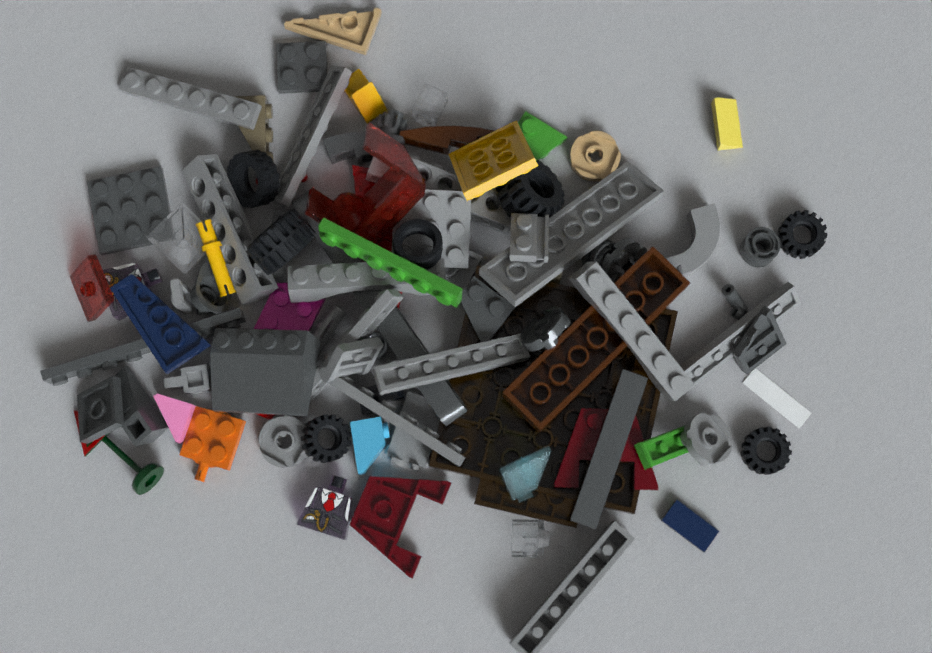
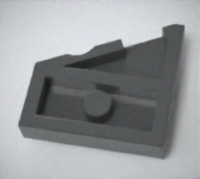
[460,276,515,343]
[733,306,787,374]

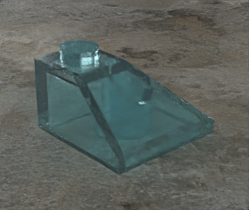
[499,446,551,503]

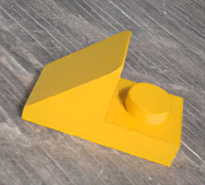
[344,69,387,124]

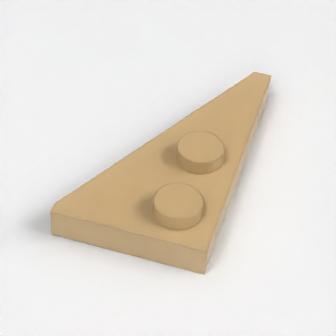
[284,8,382,55]

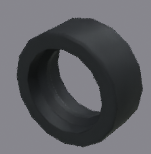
[393,219,443,270]

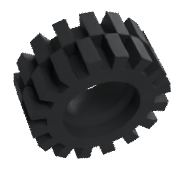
[778,210,828,259]
[301,414,352,463]
[741,427,792,475]

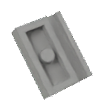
[510,213,549,263]

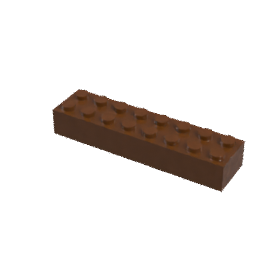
[502,246,690,433]

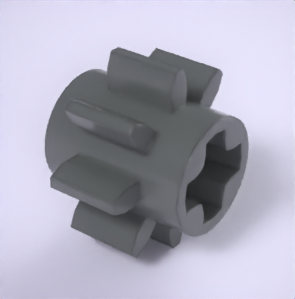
[376,109,408,135]

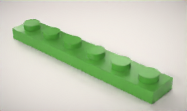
[318,218,462,308]

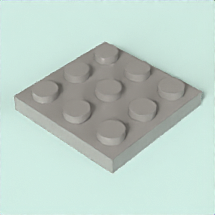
[392,187,472,268]

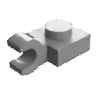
[163,364,211,395]

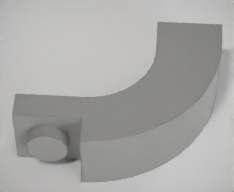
[666,203,720,277]

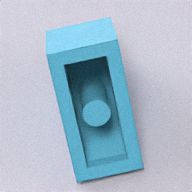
[350,417,390,475]

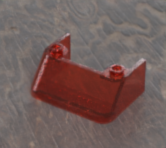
[304,123,426,245]

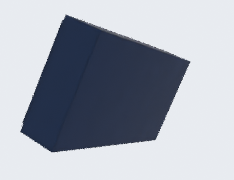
[661,500,719,552]

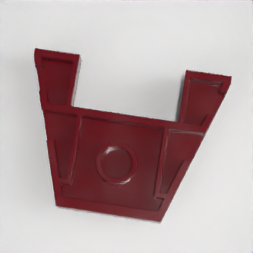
[554,408,658,491]
[349,476,452,579]

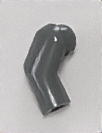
[722,284,748,320]

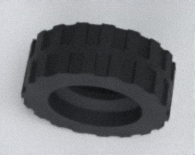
[226,150,280,208]

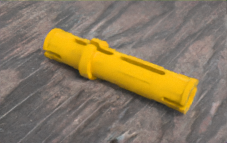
[195,219,236,297]

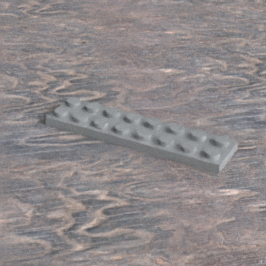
[479,162,664,307]

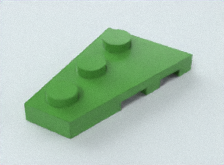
[518,111,568,161]

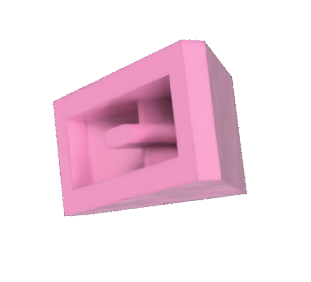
[153,394,196,444]

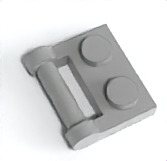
[320,337,384,382]

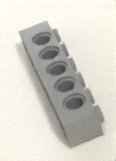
[365,145,511,234]
[182,154,278,305]
[509,521,635,653]

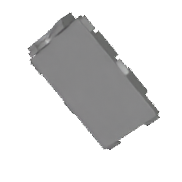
[384,390,440,471]

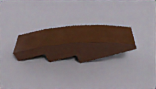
[399,126,494,155]

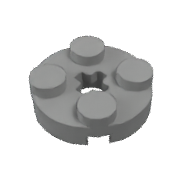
[681,413,732,466]
[259,415,308,468]

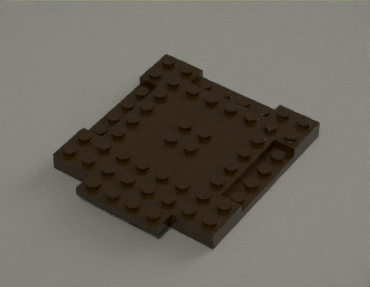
[429,265,678,528]

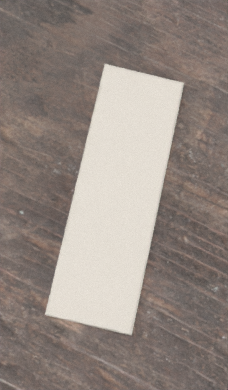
[743,368,812,429]

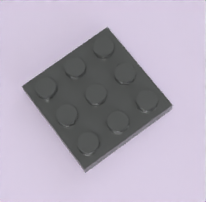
[87,166,176,255]

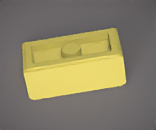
[711,97,743,151]

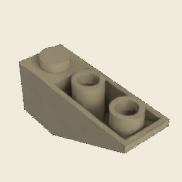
[235,95,274,162]

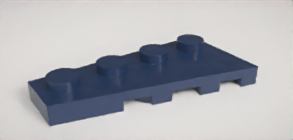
[110,274,211,374]

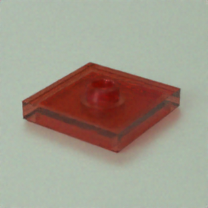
[70,254,114,322]

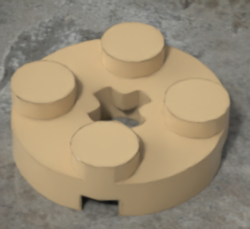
[570,131,621,182]

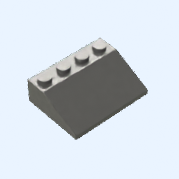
[210,328,321,416]

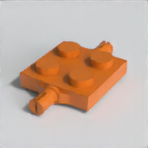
[179,406,246,482]

